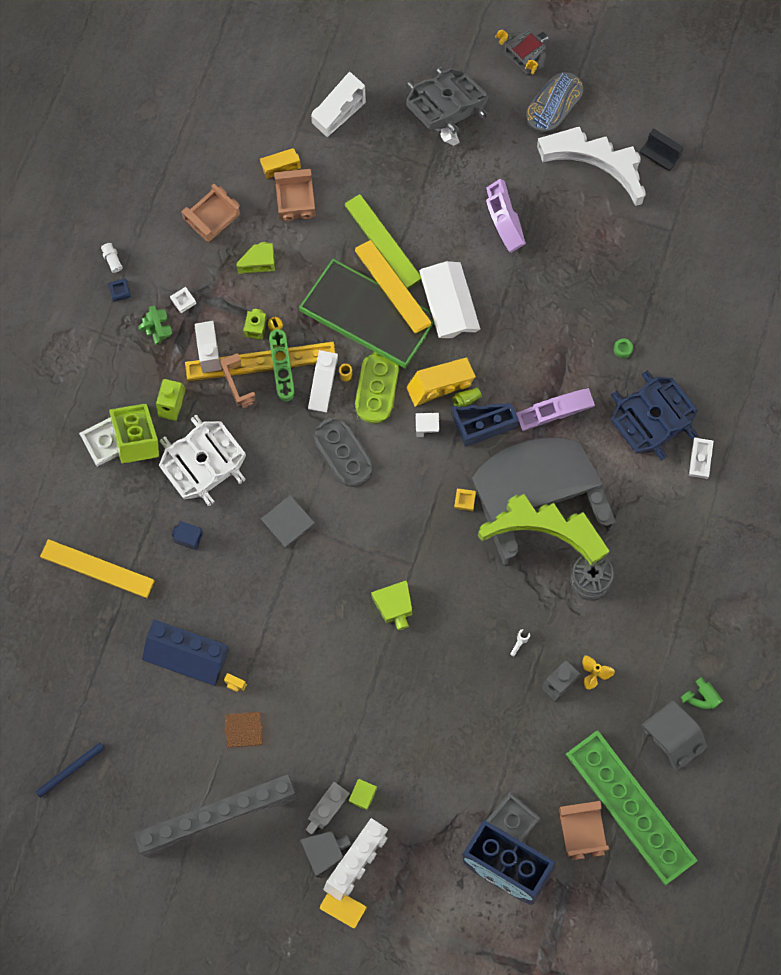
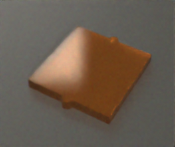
[224,712,263,748]

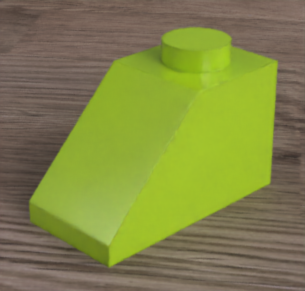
[237,242,275,274]

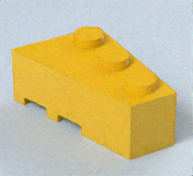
[406,357,476,407]

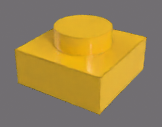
[454,488,476,511]
[224,673,247,692]

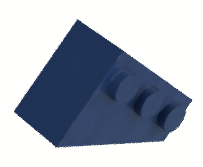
[451,403,519,447]

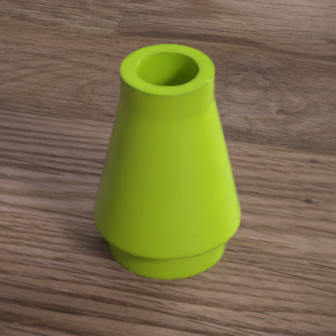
[452,387,482,407]

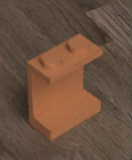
[220,353,255,408]
[559,801,609,860]

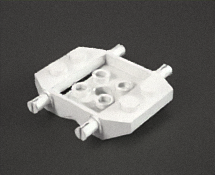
[159,415,246,506]

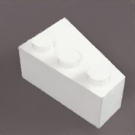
[311,71,366,137]

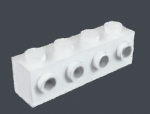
[323,818,388,901]

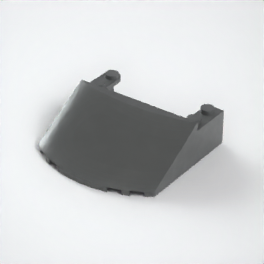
[472,438,616,566]

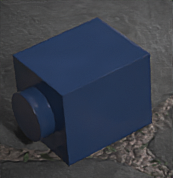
[172,521,203,551]

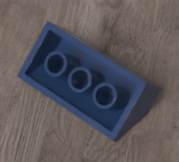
[142,619,229,686]

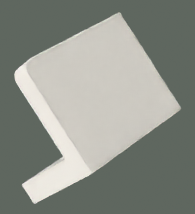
[416,413,439,437]

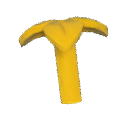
[582,656,615,690]

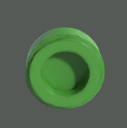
[614,339,633,358]

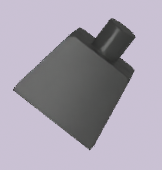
[541,660,581,702]
[300,831,352,877]

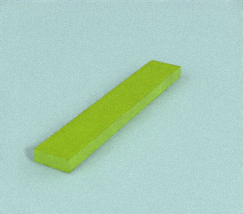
[345,194,422,290]

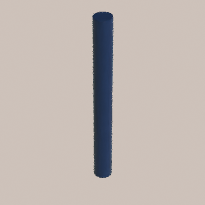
[35,742,105,798]

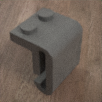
[641,700,708,771]

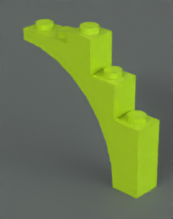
[478,494,610,565]

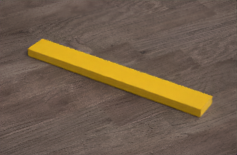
[185,342,335,382]

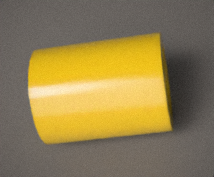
[339,364,353,382]

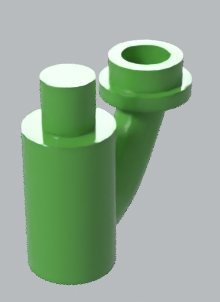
[681,677,723,709]

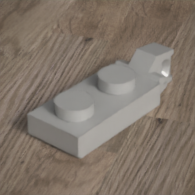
[305,782,350,836]

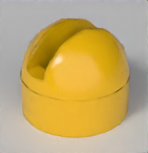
[268,316,283,332]

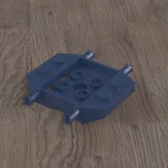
[611,370,698,461]

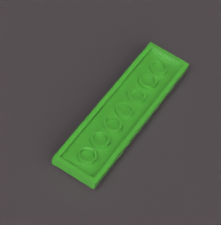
[565,730,698,885]

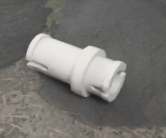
[101,243,123,273]

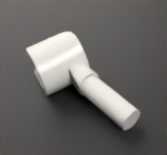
[510,629,530,657]

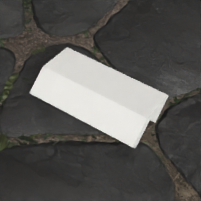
[419,261,480,338]

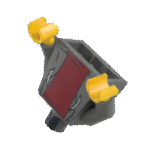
[495,30,549,75]

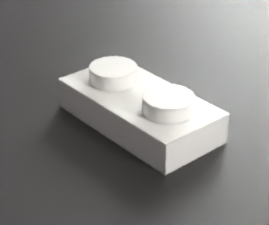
[689,438,713,479]

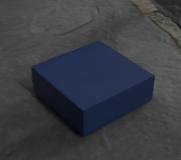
[108,278,131,302]

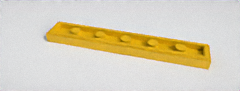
[355,240,431,334]
[40,539,155,599]

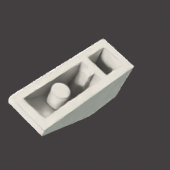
[195,321,221,373]
[308,350,338,413]

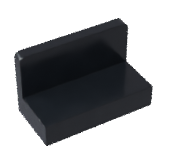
[640,128,684,171]

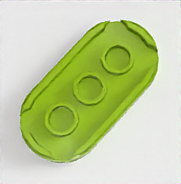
[355,352,399,424]

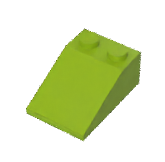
[109,404,159,464]

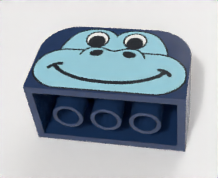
[463,820,555,905]

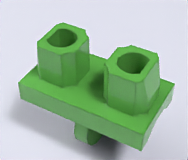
[139,306,172,345]

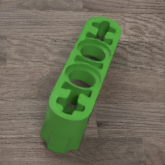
[269,329,294,401]

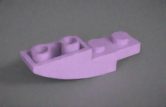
[486,179,526,253]
[516,388,595,431]

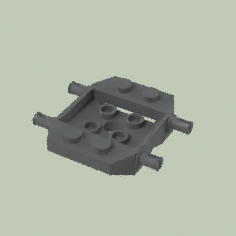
[406,67,489,134]

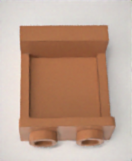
[274,169,316,221]
[181,184,240,243]

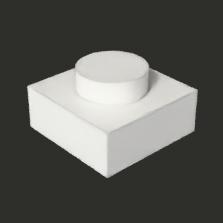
[170,287,196,313]

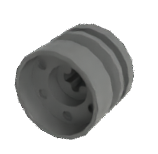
[570,556,614,600]

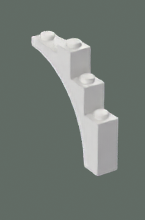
[537,127,646,206]

